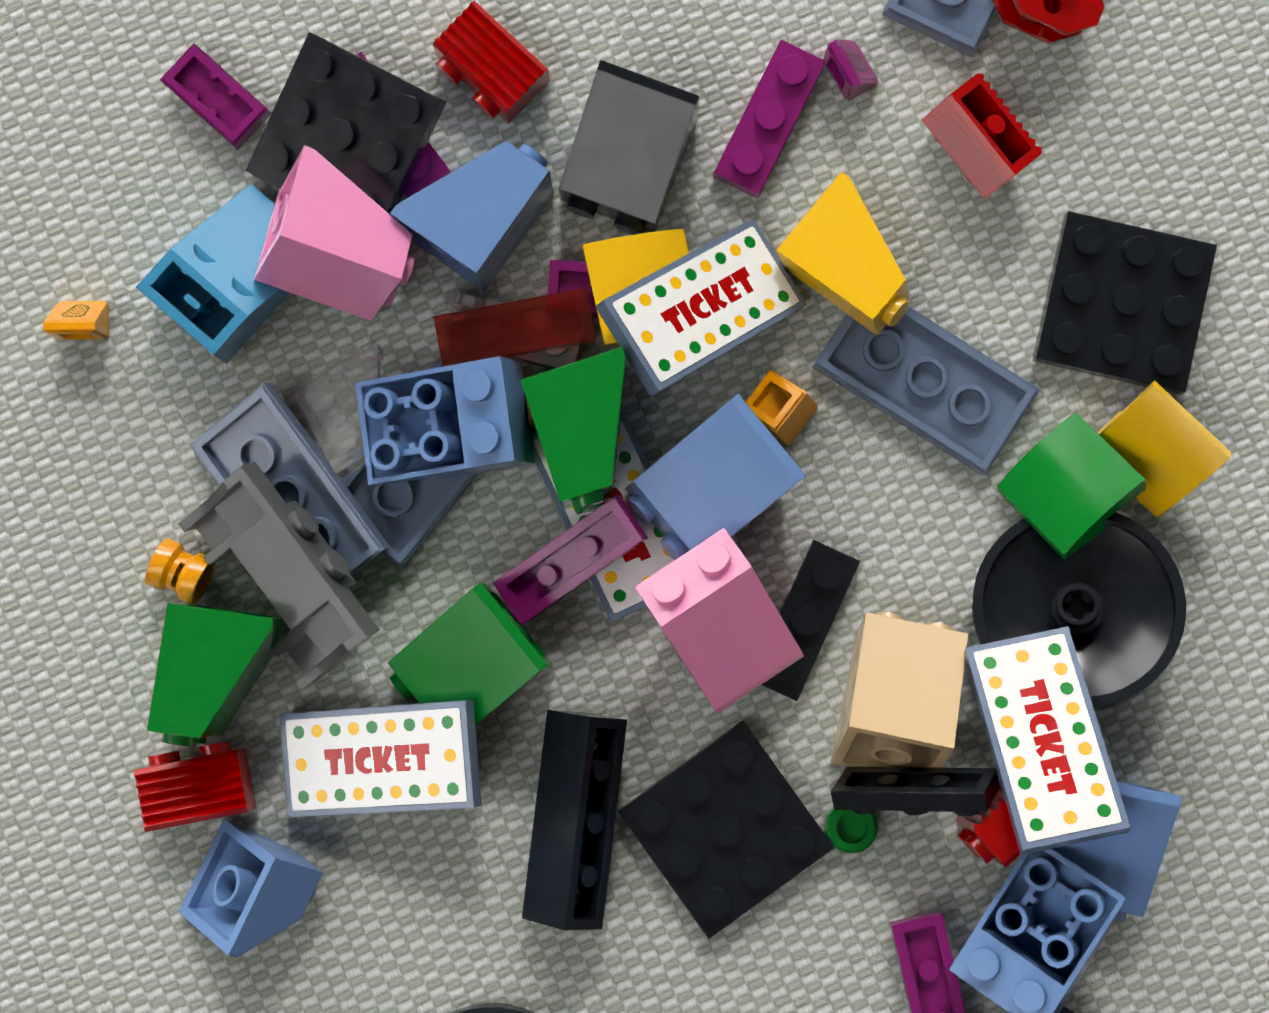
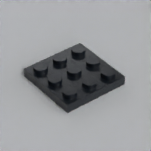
[245,32,447,215]
[1032,211,1217,395]
[618,720,835,939]

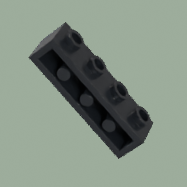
[522,710,627,930]

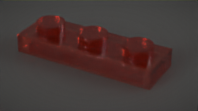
[433,288,596,367]

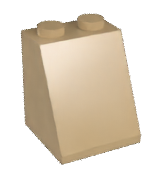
[830,612,968,768]

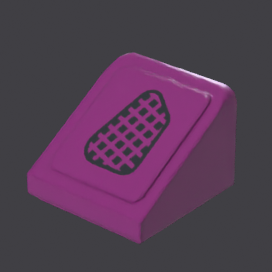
[823,40,878,101]

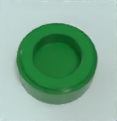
[824,807,878,854]

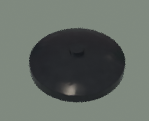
[972,512,1186,711]

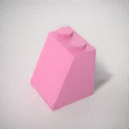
[254,145,415,321]
[635,528,804,714]

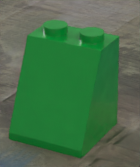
[520,347,626,514]
[387,582,552,726]
[147,603,290,746]

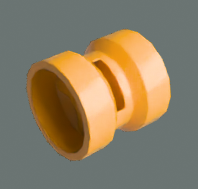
[145,538,216,605]

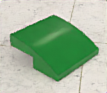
[997,412,1146,560]

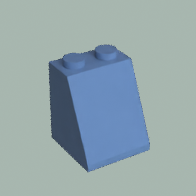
[390,141,554,292]
[625,394,806,560]
[1053,780,1182,922]

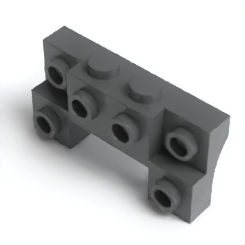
[178,462,380,690]

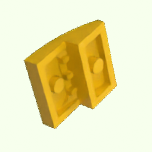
[582,229,689,348]
[1097,381,1232,518]

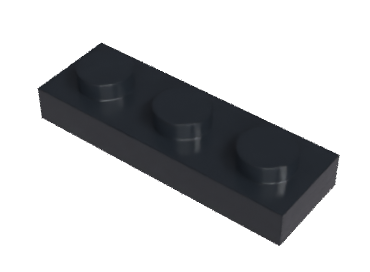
[762,540,860,701]
[831,767,1000,816]

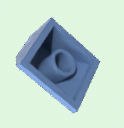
[179,818,323,958]

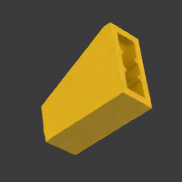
[776,171,909,336]

